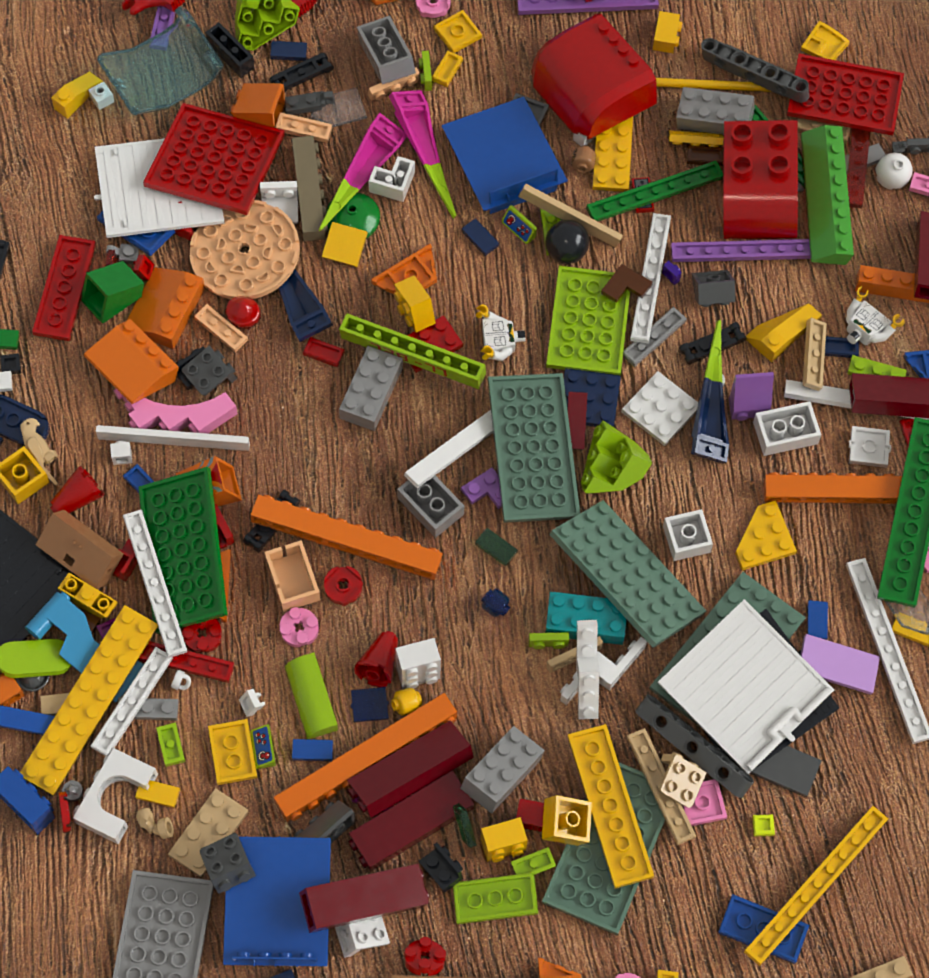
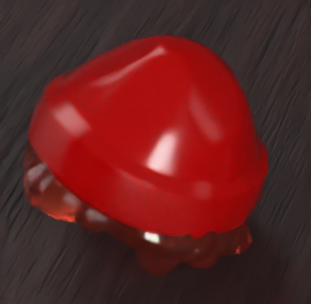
[225,296,261,330]

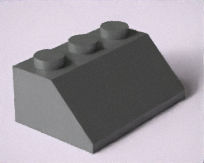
[293,800,355,843]

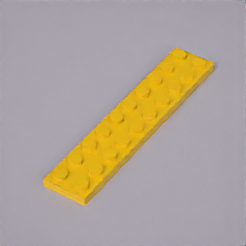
[20,605,158,796]

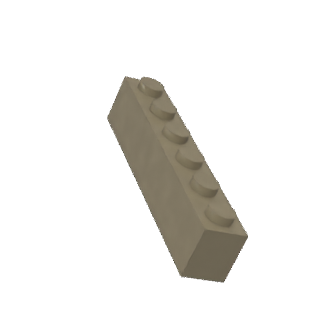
[292,136,328,242]

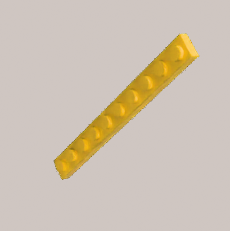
[744,806,888,966]

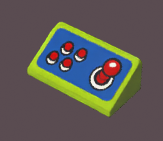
[502,205,537,244]
[250,724,276,769]

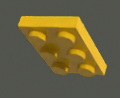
[208,719,257,785]

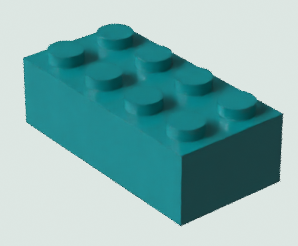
[545,592,626,645]

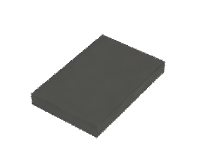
[751,746,822,798]

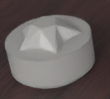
[62,780,83,802]

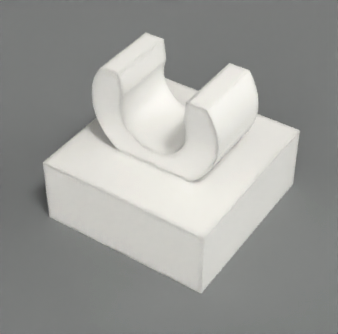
[239,689,265,717]

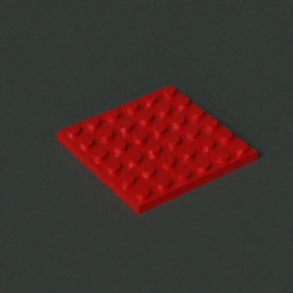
[143,103,285,215]

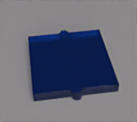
[350,687,389,723]

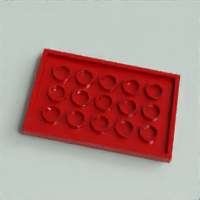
[787,53,904,136]

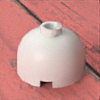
[875,152,913,190]

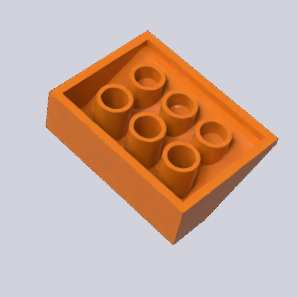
[126,267,205,349]
[84,319,179,404]

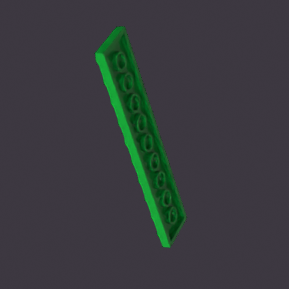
[877,417,929,608]

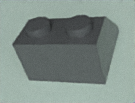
[692,270,735,307]

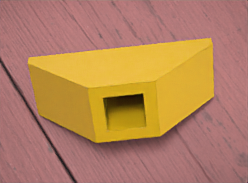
[58,573,118,619]

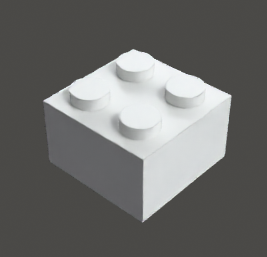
[663,509,713,561]

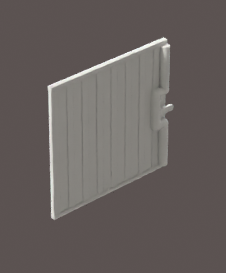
[94,138,224,238]
[657,599,834,774]

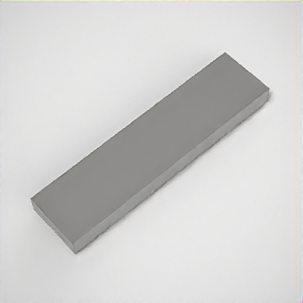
[623,307,687,367]

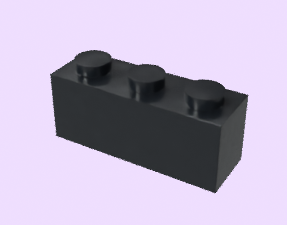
[205,22,255,78]

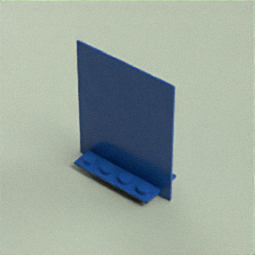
[442,97,568,214]
[223,836,331,967]

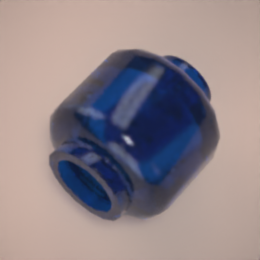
[481,588,510,617]

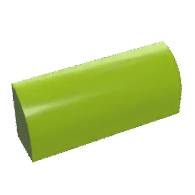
[285,652,338,739]

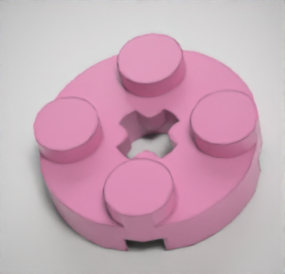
[416,0,451,18]
[279,607,319,647]

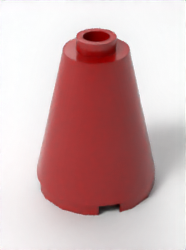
[50,466,105,513]
[354,631,398,687]

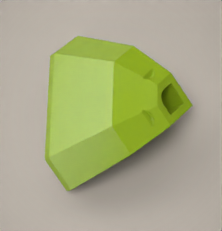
[235,0,300,51]
[581,420,652,494]

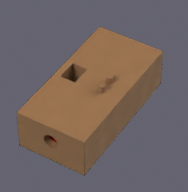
[36,510,124,589]

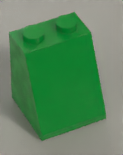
[81,261,144,323]

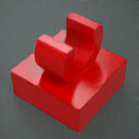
[132,255,155,281]

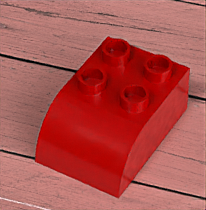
[723,120,798,239]

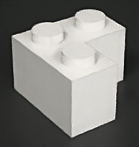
[369,156,415,202]

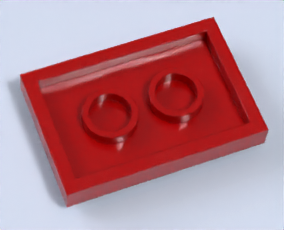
[407,315,463,373]

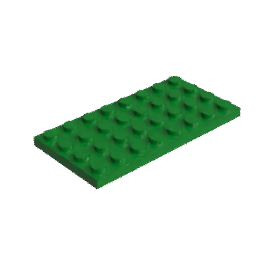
[138,467,228,634]

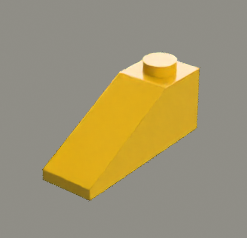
[51,72,103,119]

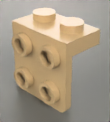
[659,752,707,808]

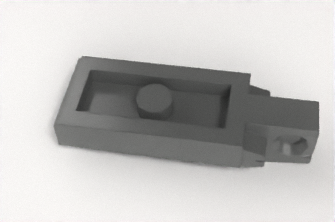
[285,91,335,115]
[891,138,929,154]

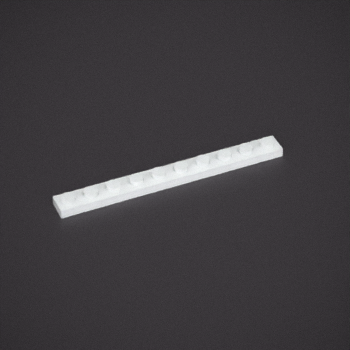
[846,558,929,744]

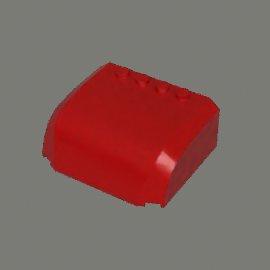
[531,14,657,139]

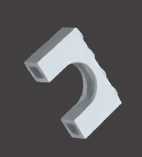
[73,748,158,844]

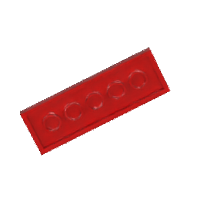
[32,235,96,341]

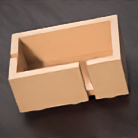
[264,540,320,612]

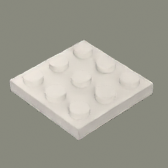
[621,371,698,446]

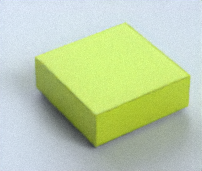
[752,814,775,837]

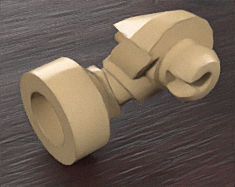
[136,808,174,839]

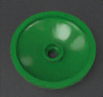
[326,192,380,238]

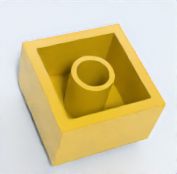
[394,275,436,332]
[0,446,50,505]
[542,795,592,846]
[480,817,528,863]

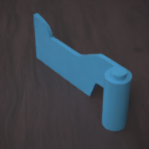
[25,591,144,703]

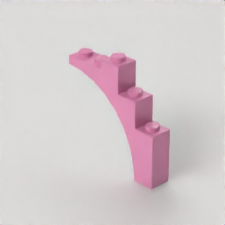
[113,388,238,434]

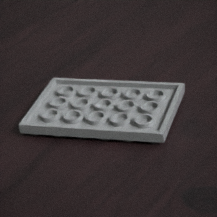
[112,870,214,978]

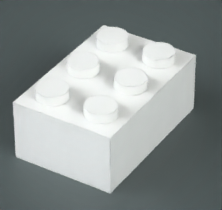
[753,401,821,456]
[396,638,441,689]

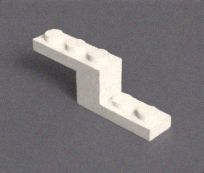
[576,620,599,719]
[560,637,647,705]

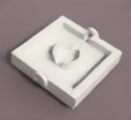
[848,426,891,468]

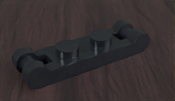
[269,53,334,92]
[679,322,747,364]
[243,490,300,553]

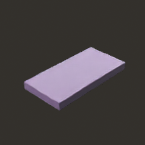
[800,634,880,695]

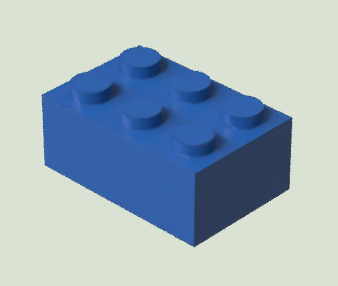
[0,766,55,835]

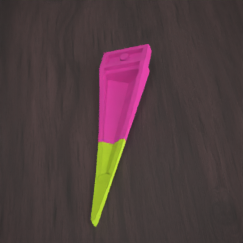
[389,90,456,219]
[319,112,407,231]

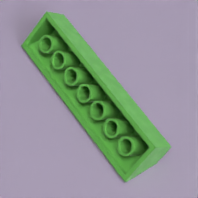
[801,125,854,265]

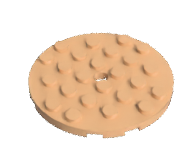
[189,200,300,299]

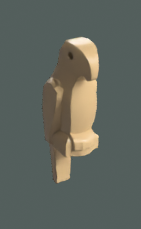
[20,418,58,486]

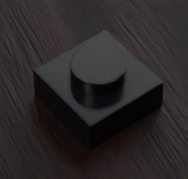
[0,353,22,374]

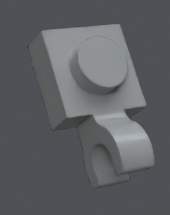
[106,244,139,264]

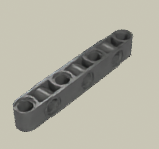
[701,38,810,103]
[635,694,754,798]

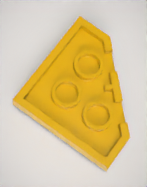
[735,500,797,571]

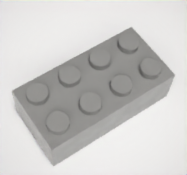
[357,16,416,84]
[676,87,755,135]
[339,346,403,431]
[460,726,545,814]

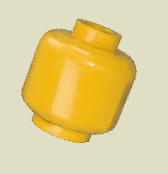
[391,688,422,716]

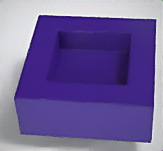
[662,261,681,286]

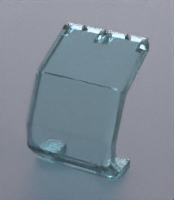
[96,6,224,115]

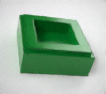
[0,329,20,350]

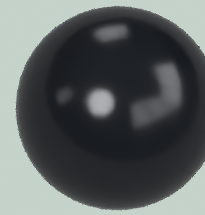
[545,220,589,264]

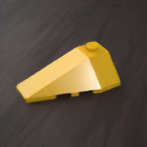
[746,303,822,363]

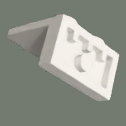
[260,181,298,224]
[335,917,390,958]

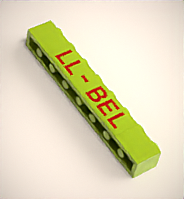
[339,313,486,389]

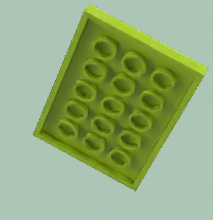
[546,266,630,376]

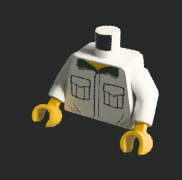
[846,286,905,345]
[476,304,525,361]

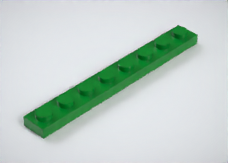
[586,161,724,222]

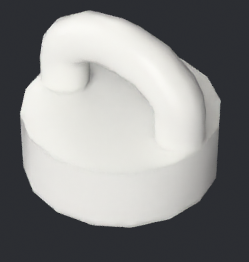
[171,670,191,690]

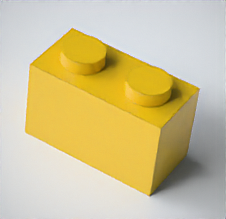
[652,11,682,53]

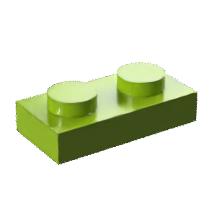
[419,51,432,91]
[529,632,569,649]
[156,722,185,767]
[510,847,556,875]

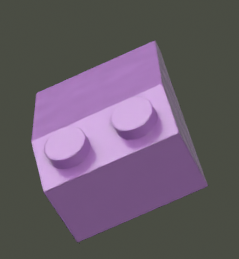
[729,372,774,421]

